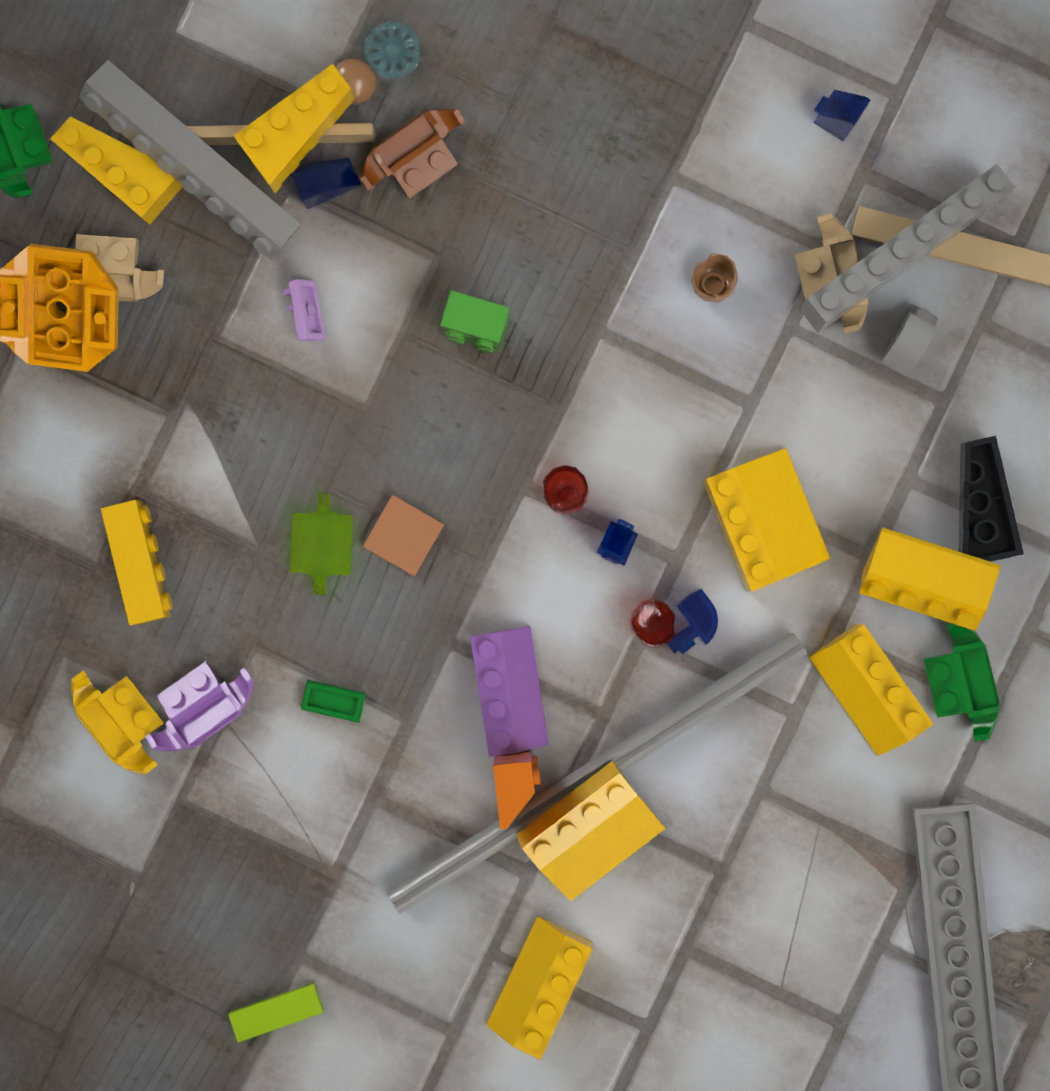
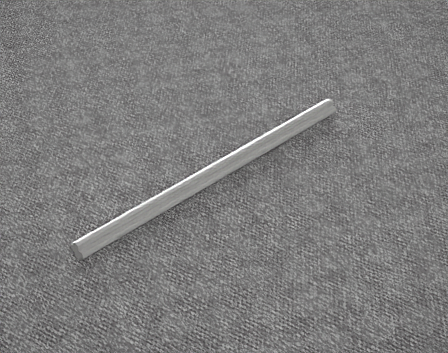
[387,633,807,914]

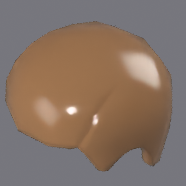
[336,58,377,106]
[691,253,738,302]

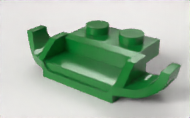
[0,104,52,199]
[923,623,1000,742]

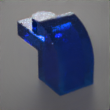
[665,588,718,654]

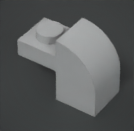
[881,304,938,377]

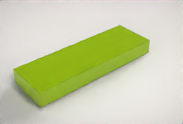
[228,982,324,1043]

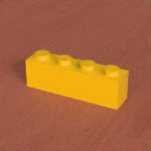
[100,500,173,626]

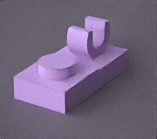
[283,279,327,342]

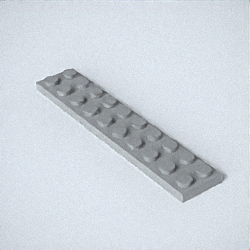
[912,803,1004,1091]

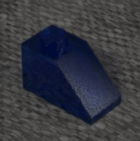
[813,89,871,141]
[291,158,361,209]
[594,518,638,567]

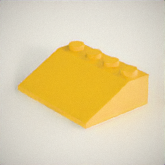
[702,448,831,592]
[516,761,666,901]

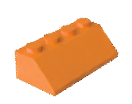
[493,749,540,830]

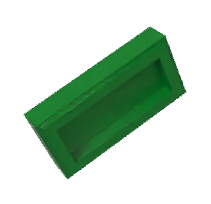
[300,680,366,723]

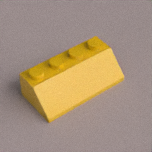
[859,527,1001,631]
[808,623,934,756]
[486,915,593,1060]

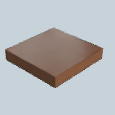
[363,495,445,576]

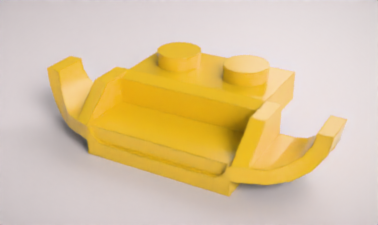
[71,670,164,775]

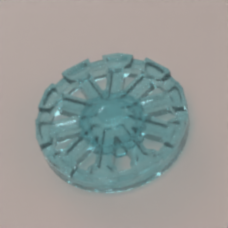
[365,21,421,79]

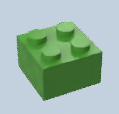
[440,290,510,354]

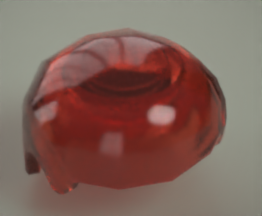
[543,465,589,515]
[630,598,676,648]

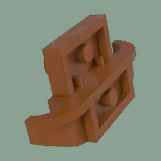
[359,109,466,199]

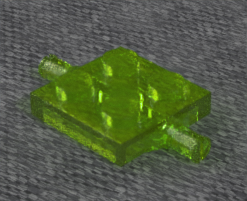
[290,493,353,595]

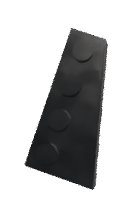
[958,435,1024,562]

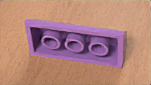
[470,626,549,757]

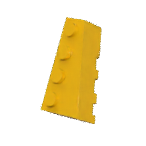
[234,64,355,194]
[51,116,182,225]

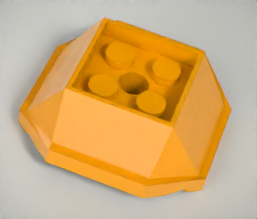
[0,244,119,372]

